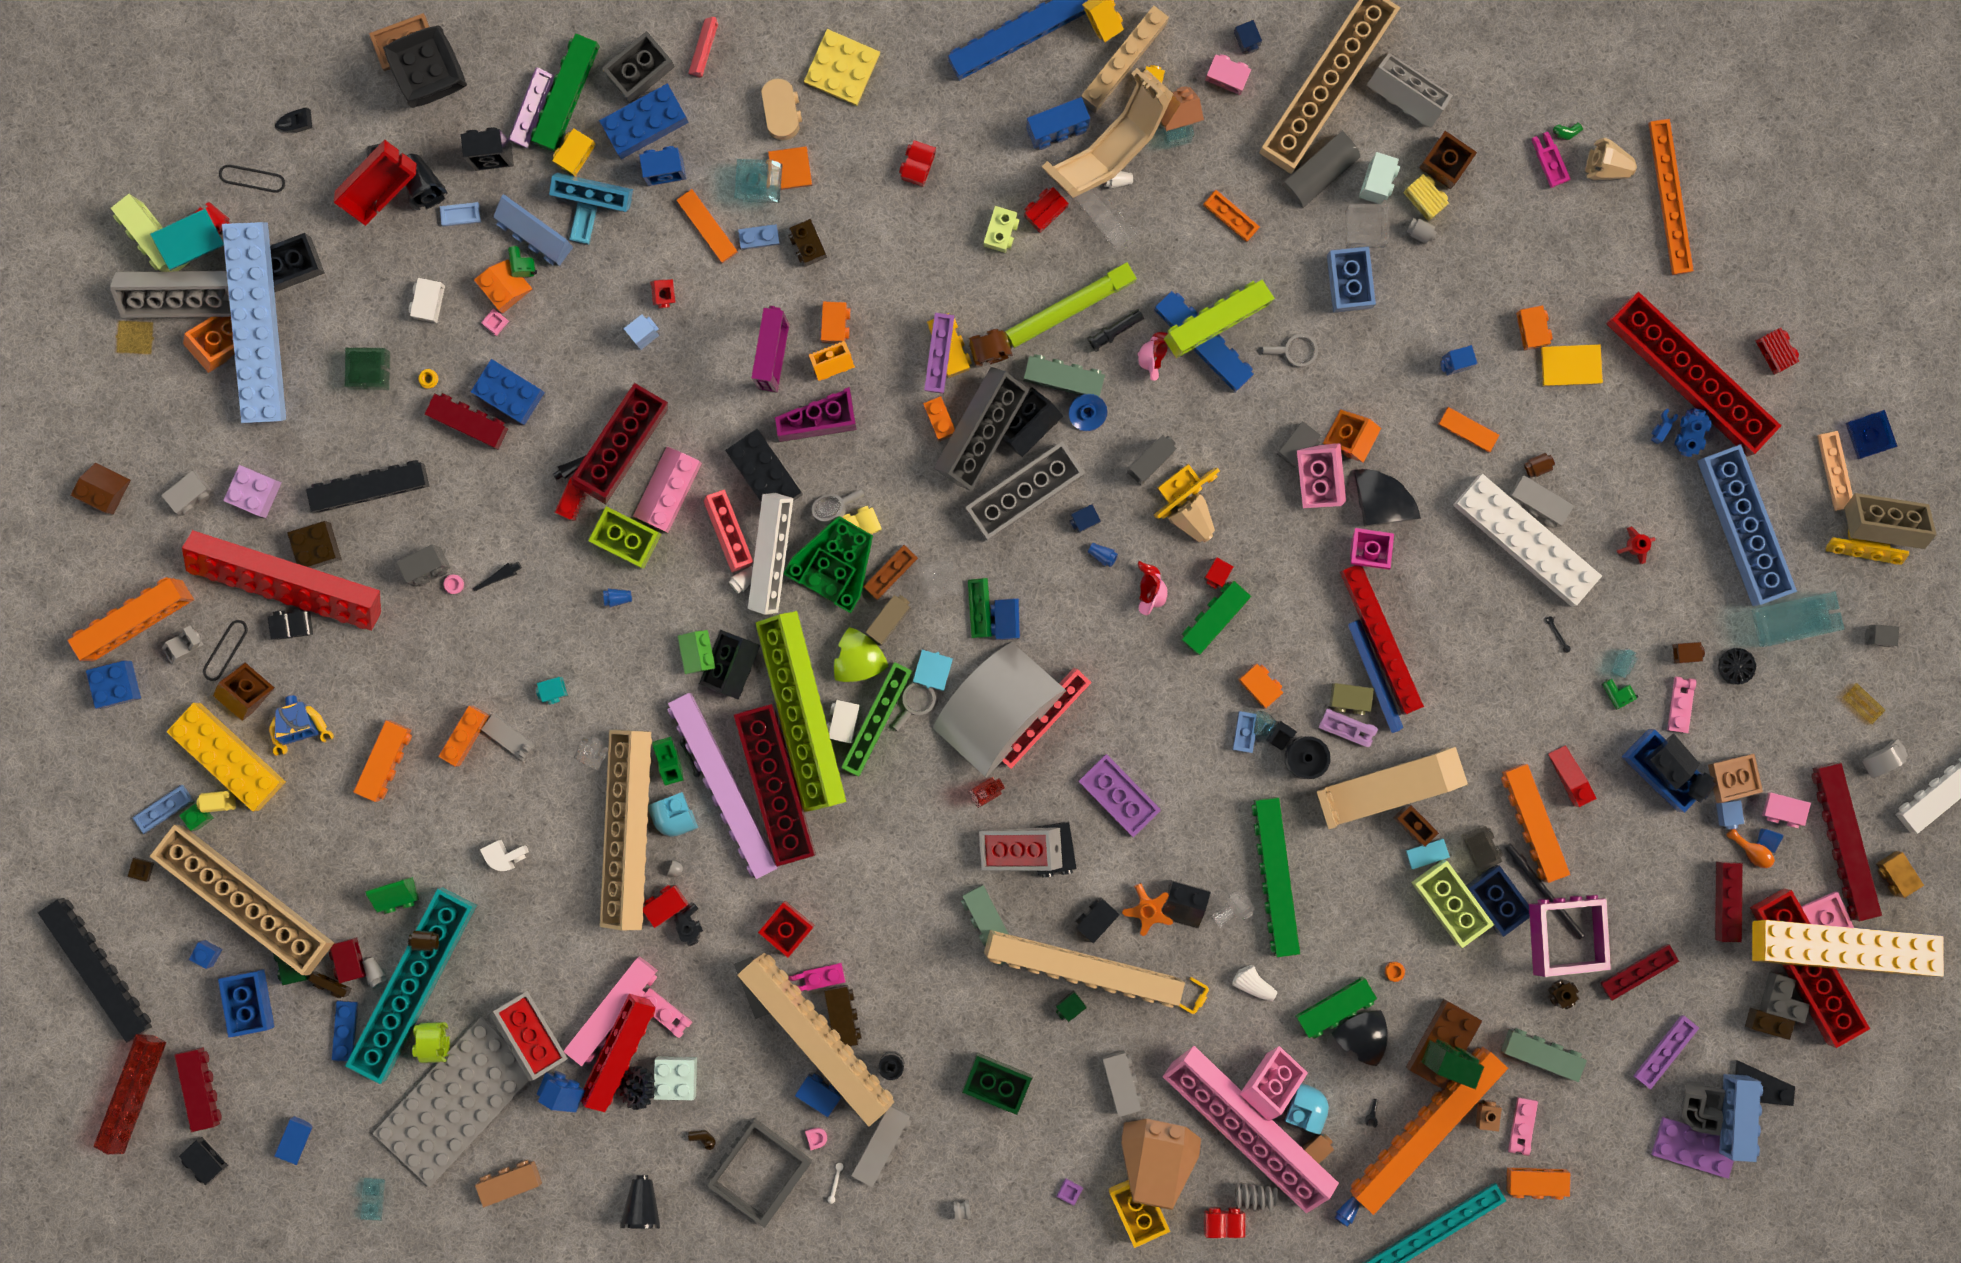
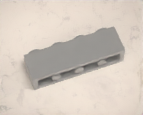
[852,1104,912,1187]

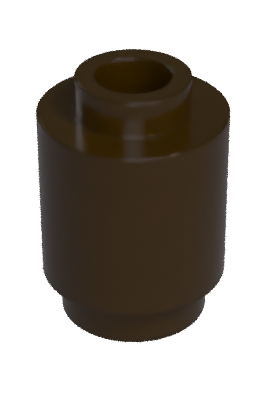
[408,931,439,951]

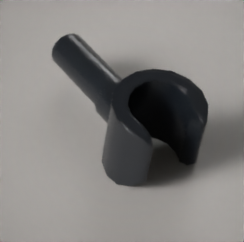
[1365,1099,1379,1128]

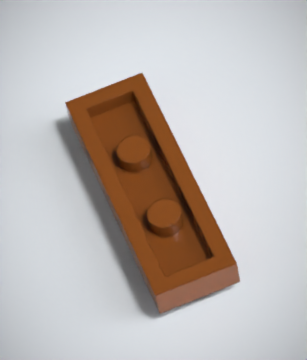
[863,545,918,600]

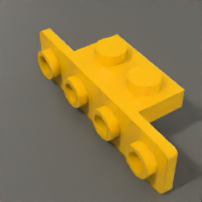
[1154,464,1220,519]
[1825,528,1909,565]

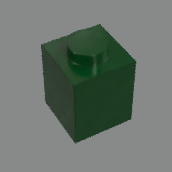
[1055,990,1087,1023]

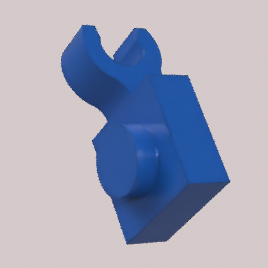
[1651,409,1678,444]

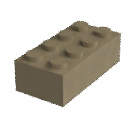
[1844,493,1937,549]

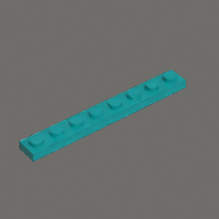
[1363,1183,1507,1263]

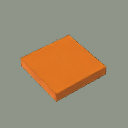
[768,146,812,191]

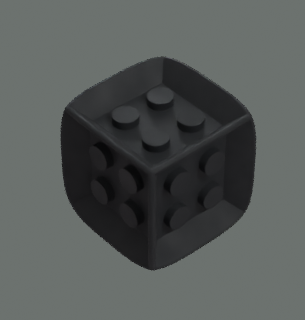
[383,25,467,108]

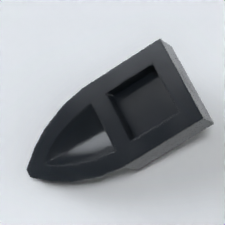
[275,107,312,133]

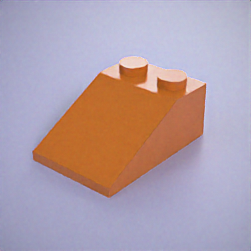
[183,316,235,373]

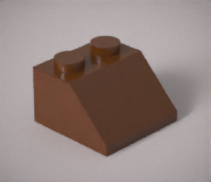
[70,463,131,515]
[213,662,275,721]

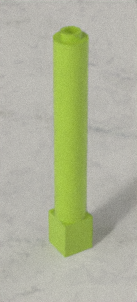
[1005,262,1137,348]

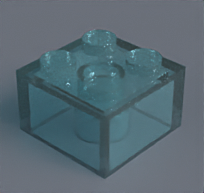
[734,159,782,203]

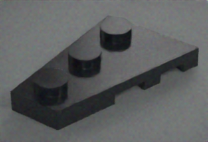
[1735,1060,1795,1106]

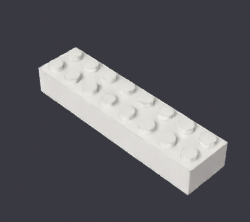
[1453,474,1602,607]

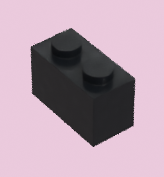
[1075,897,1120,944]
[179,1137,229,1185]

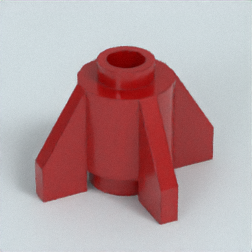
[1616,526,1656,564]

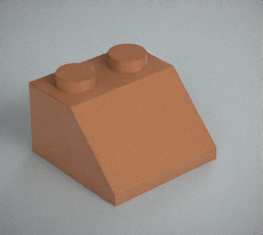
[1160,86,1204,131]

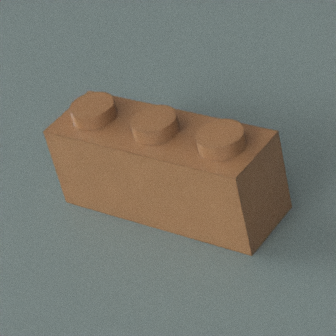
[475,1160,542,1208]

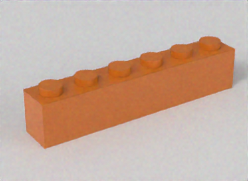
[1501,764,1570,883]

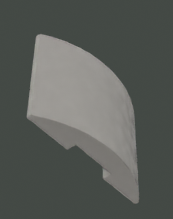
[933,642,1066,778]

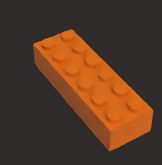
[67,577,194,661]

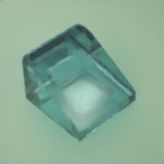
[1254,711,1277,736]

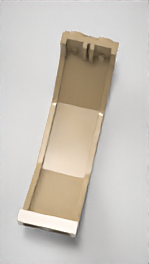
[1042,68,1173,198]

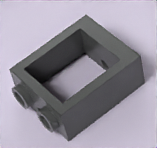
[1127,435,1177,486]

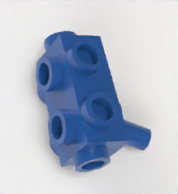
[1675,408,1711,457]

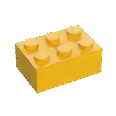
[1108,1180,1170,1248]

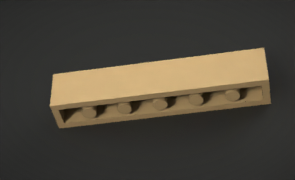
[1081,6,1169,113]

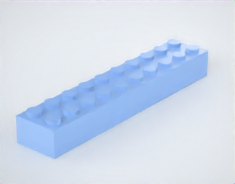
[222,222,286,423]

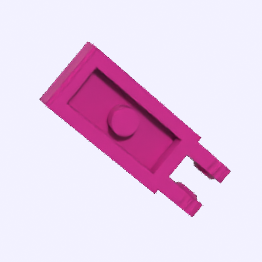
[1531,132,1570,188]
[788,962,846,991]

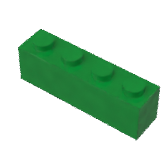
[1181,581,1252,655]
[1295,976,1377,1039]

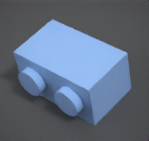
[624,314,659,350]

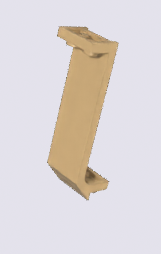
[1317,747,1468,829]

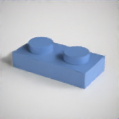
[738,224,780,250]
[1232,711,1259,753]

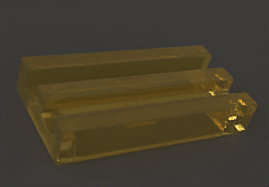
[1842,683,1885,724]

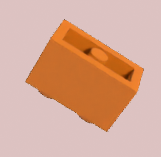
[821,301,851,344]
[1516,305,1552,351]
[923,396,955,442]
[1238,664,1283,709]

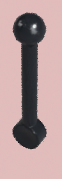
[1546,616,1571,653]
[679,739,701,777]

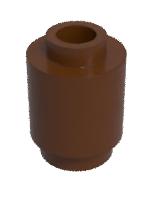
[1524,453,1555,478]

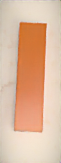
[677,189,738,263]

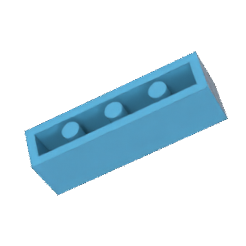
[549,173,633,212]

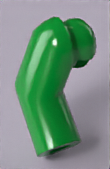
[1553,122,1583,140]

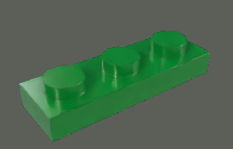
[968,578,992,638]

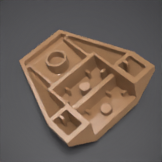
[1121,1119,1201,1210]

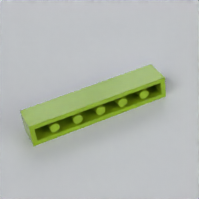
[1164,280,1275,359]

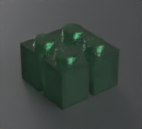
[345,347,390,390]

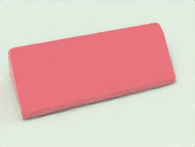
[689,17,718,77]

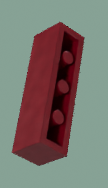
[424,393,508,450]
[1715,861,1743,942]
[175,1047,222,1132]

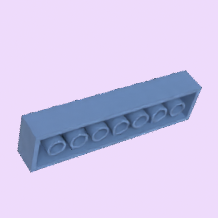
[1697,445,1797,606]

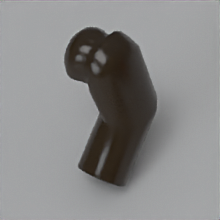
[688,1130,716,1150]

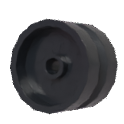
[1284,736,1331,779]

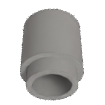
[1406,218,1437,244]

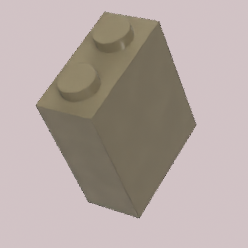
[865,595,911,646]

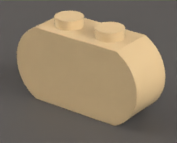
[761,79,802,141]

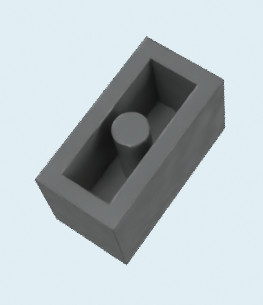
[1277,421,1321,468]

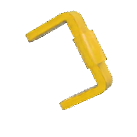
[1179,977,1209,1014]

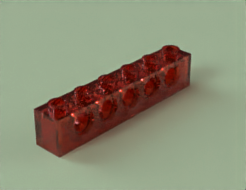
[93,1034,167,1155]

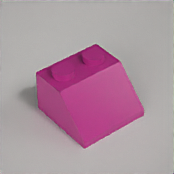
[1350,528,1394,570]

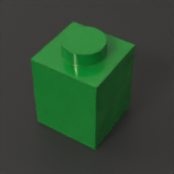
[179,803,214,831]

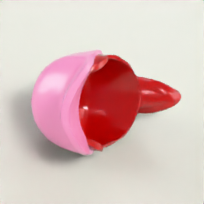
[1138,332,1168,381]
[1138,561,1167,616]

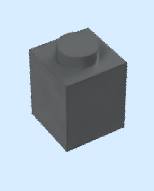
[1865,625,1899,647]

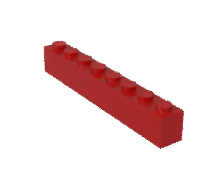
[1340,565,1424,715]

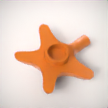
[1122,883,1173,936]

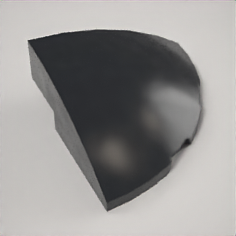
[1354,469,1421,527]

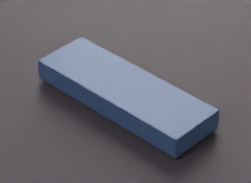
[133,785,194,834]

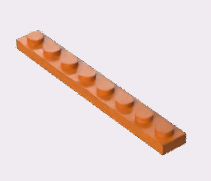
[1648,119,1693,275]

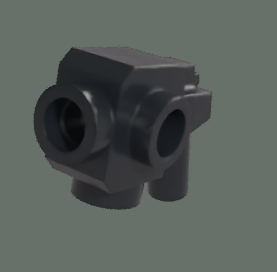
[674,903,703,947]

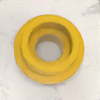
[418,369,439,389]

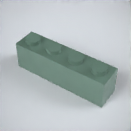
[1023,354,1105,397]
[961,884,1009,966]
[1501,1028,1587,1082]

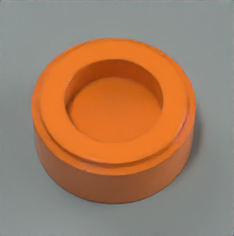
[1385,962,1405,982]

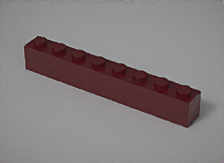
[1811,762,1882,922]

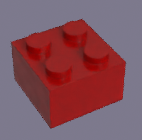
[758,900,815,958]

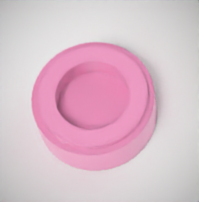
[443,575,464,594]

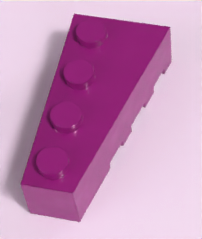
[775,387,857,442]

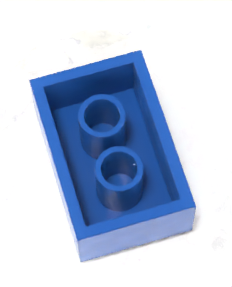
[1026,97,1090,150]
[471,359,545,425]
[218,969,275,1038]

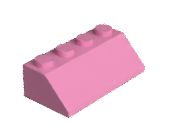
[633,447,702,533]

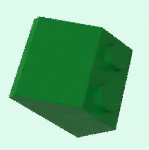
[365,877,419,915]

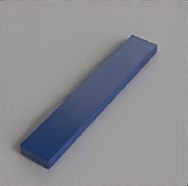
[1348,619,1404,733]

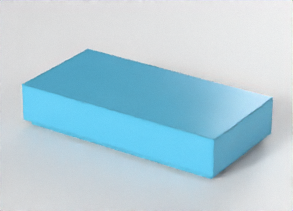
[569,202,597,245]
[1405,838,1450,869]

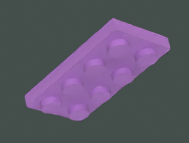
[1079,754,1161,837]
[1651,1117,1734,1179]

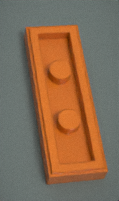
[1203,190,1260,242]
[1438,407,1499,452]

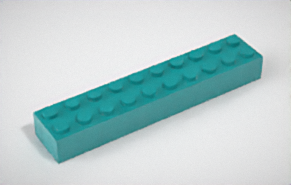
[345,887,477,1084]

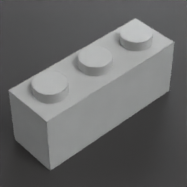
[1509,475,1574,528]
[1102,1051,1143,1117]

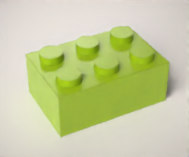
[588,506,662,569]

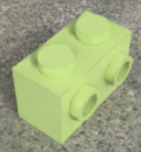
[984,206,1020,253]

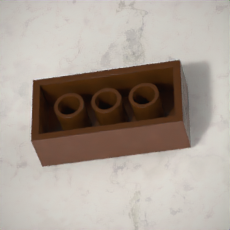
[1406,999,1482,1090]

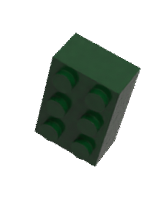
[962,1052,1032,1115]

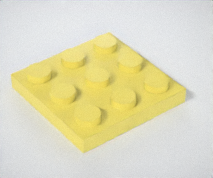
[804,29,880,106]

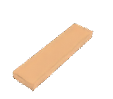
[1817,431,1853,511]

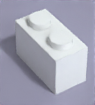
[409,278,445,323]
[827,700,860,743]

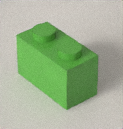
[678,630,715,674]

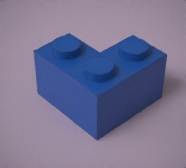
[537,1071,586,1112]

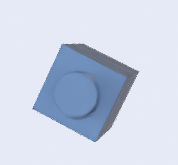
[1716,800,1745,829]

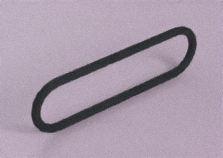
[219,165,285,193]
[203,620,248,681]

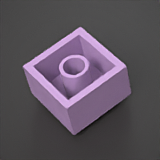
[223,465,282,518]

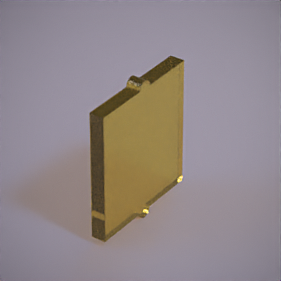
[116,321,154,354]

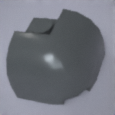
[1682,1082,1725,1136]

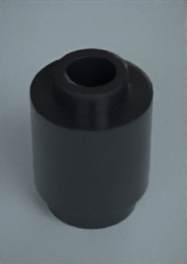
[1687,772,1716,803]

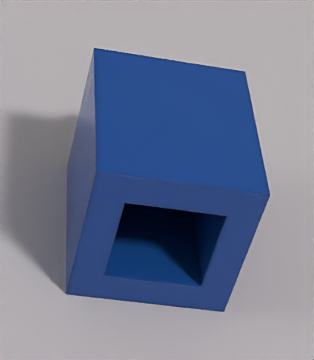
[189,940,223,969]

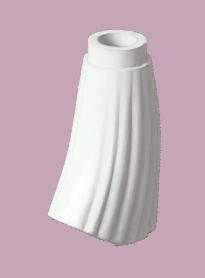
[1232,965,1277,1002]

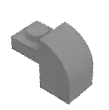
[162,626,204,665]
[1862,739,1908,778]

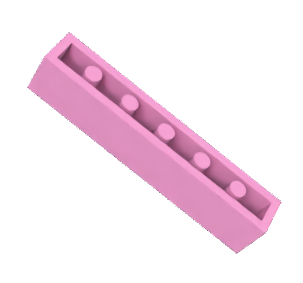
[563,956,658,1066]

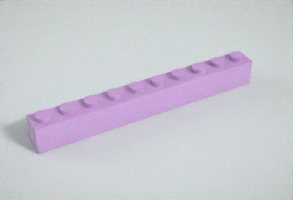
[667,693,779,879]

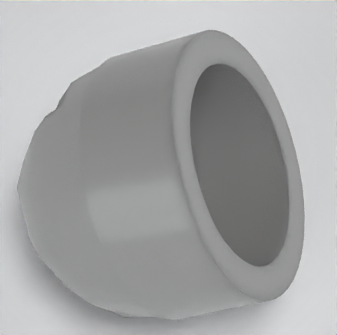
[667,860,683,877]

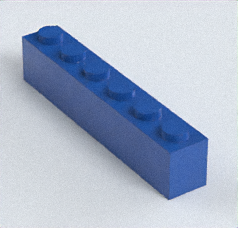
[1154,291,1254,393]

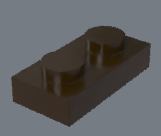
[308,972,352,998]

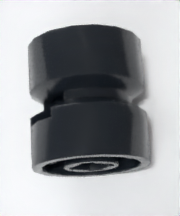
[878,1051,905,1080]

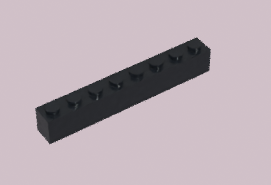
[38,898,152,1043]

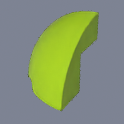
[834,627,888,682]

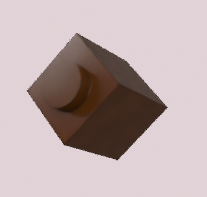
[1672,642,1705,664]

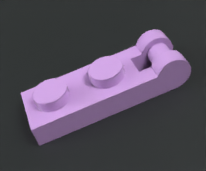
[1319,709,1378,747]

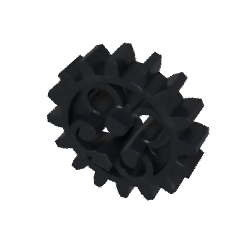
[619,1066,656,1110]

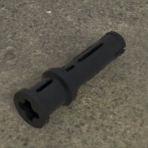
[1087,309,1144,352]

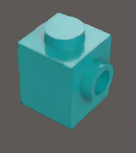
[536,677,568,705]

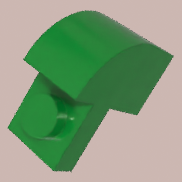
[652,737,684,786]

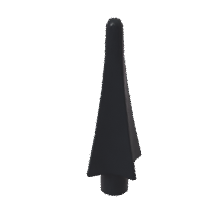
[553,455,586,481]
[473,562,522,591]

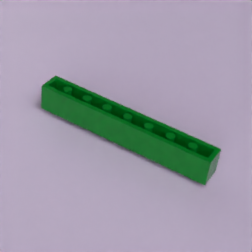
[1251,797,1300,957]

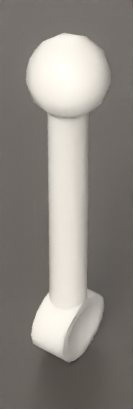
[828,1163,843,1204]

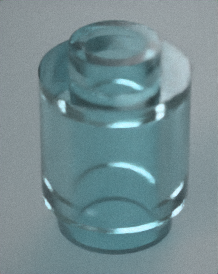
[1611,648,1638,678]

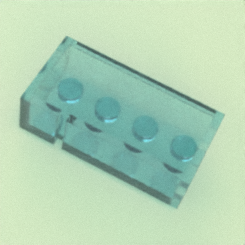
[1751,591,1845,647]

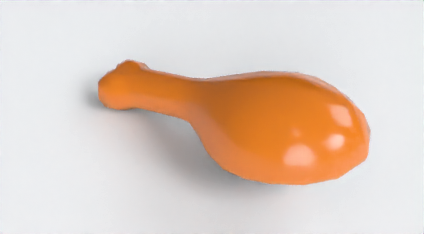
[1726,829,1775,869]

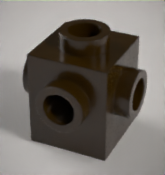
[1547,979,1579,1009]

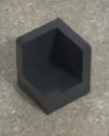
[1266,721,1297,750]

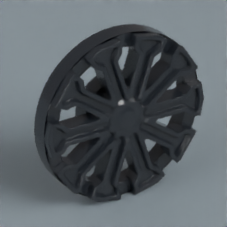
[1718,648,1757,685]

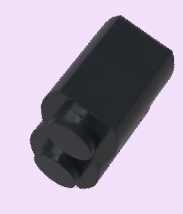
[267,608,313,640]

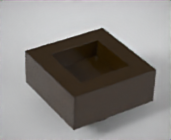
[127,857,154,882]

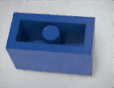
[1440,345,1478,376]
[795,1073,842,1117]

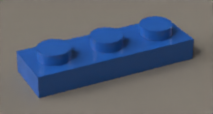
[332,1000,358,1061]

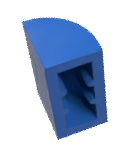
[275,1116,312,1165]

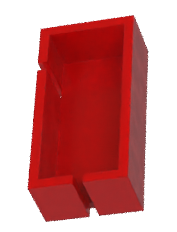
[334,140,416,226]

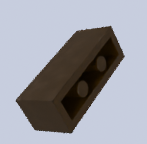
[824,985,862,1047]

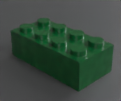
[1421,1039,1484,1090]

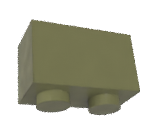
[1329,683,1374,715]

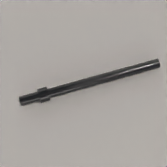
[1505,843,1585,939]

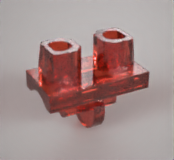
[968,777,1005,808]

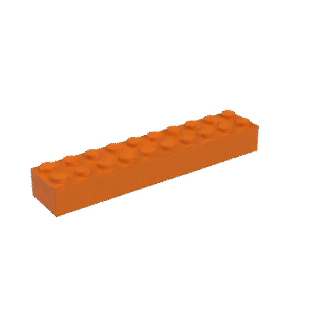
[1350,1046,1508,1215]

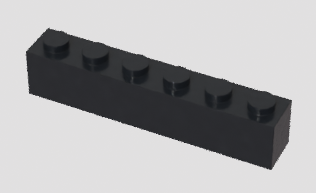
[306,460,430,513]

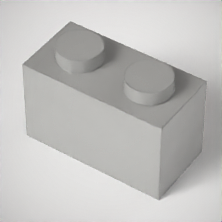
[161,471,212,515]

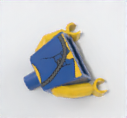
[269,695,334,756]

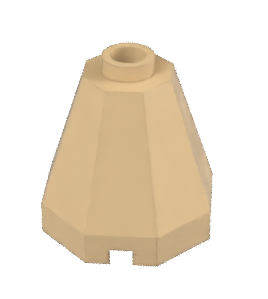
[1585,138,1637,180]
[1167,493,1215,543]

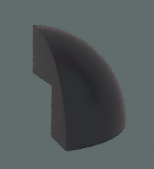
[1331,1010,1388,1066]

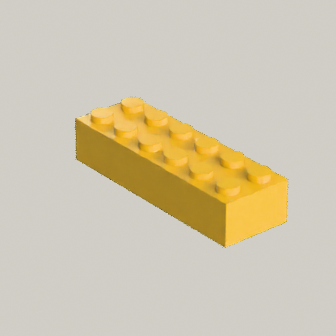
[167,703,286,812]

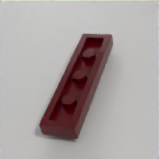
[1600,944,1680,1001]

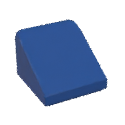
[1756,828,1783,853]

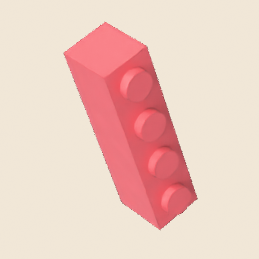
[703,489,753,573]

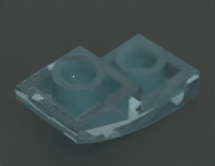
[360,1178,385,1221]

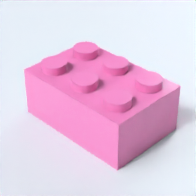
[1240,1046,1308,1121]

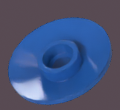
[1069,394,1107,431]

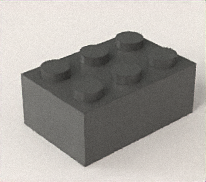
[602,31,675,103]

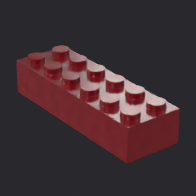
[571,383,668,505]

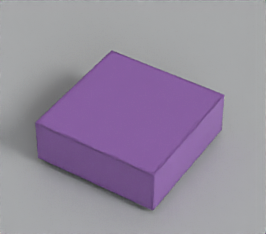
[1056,1178,1083,1206]

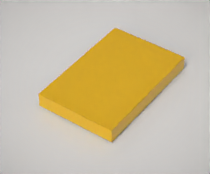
[1541,344,1603,386]

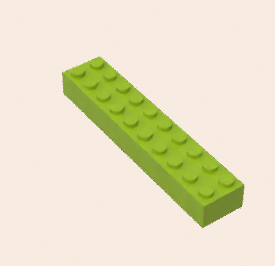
[755,611,846,813]

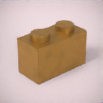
[1876,851,1924,898]

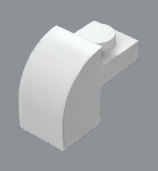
[480,840,529,871]

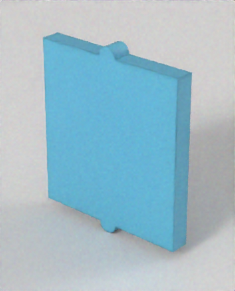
[913,650,953,691]

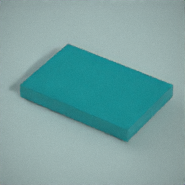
[150,209,224,271]

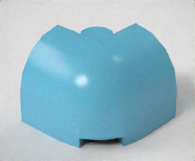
[648,792,698,837]
[1285,1083,1329,1134]

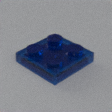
[1845,410,1898,459]

